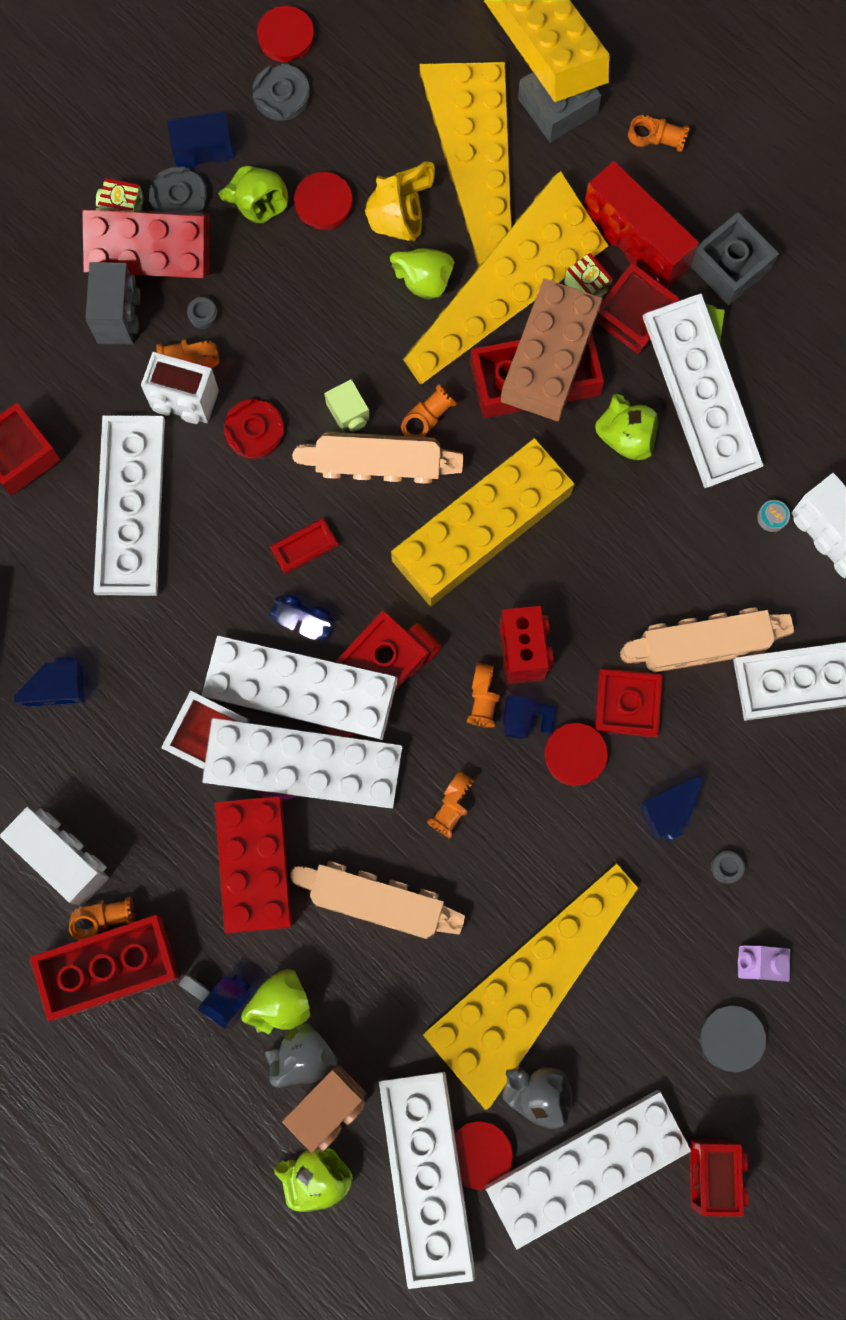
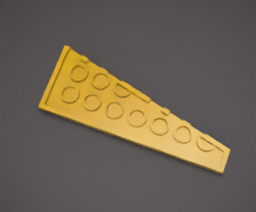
[420,62,511,267]
[403,171,608,384]
[423,864,638,1110]

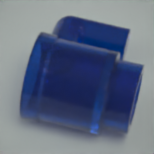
[502,696,556,739]

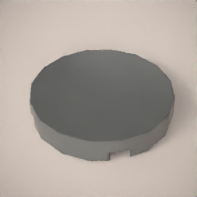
[253,64,310,120]
[149,167,208,213]
[699,1006,766,1072]

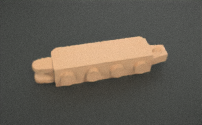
[292,432,463,483]
[620,608,794,673]
[290,861,465,939]

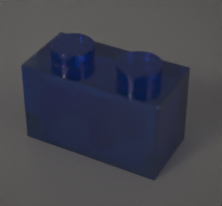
[167,111,234,167]

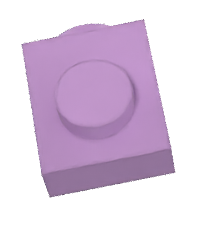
[738,946,790,982]

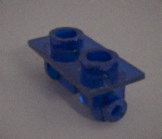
[269,594,337,642]

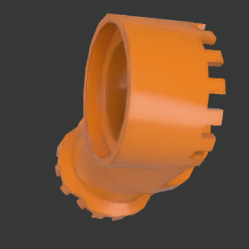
[628,115,689,152]
[156,339,219,370]
[401,384,457,437]
[467,662,500,728]
[427,771,474,838]
[69,897,136,940]

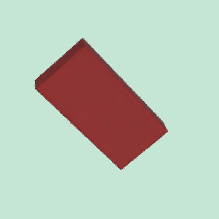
[270,518,339,575]

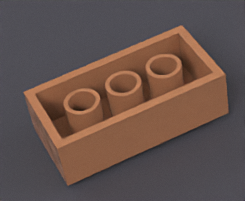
[501,278,602,422]
[282,1065,367,1153]

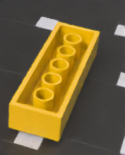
[484,0,609,103]
[391,438,574,607]

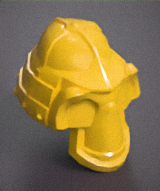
[365,161,435,241]

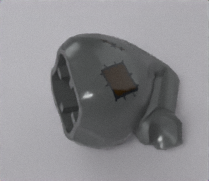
[265,1023,338,1088]
[502,1066,572,1129]

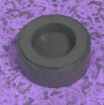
[187,297,218,329]
[711,851,745,884]

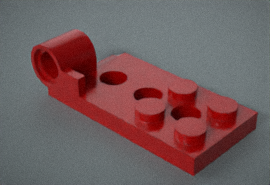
[323,611,442,738]

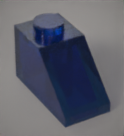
[14,657,84,708]
[639,775,702,842]
[197,974,254,1029]

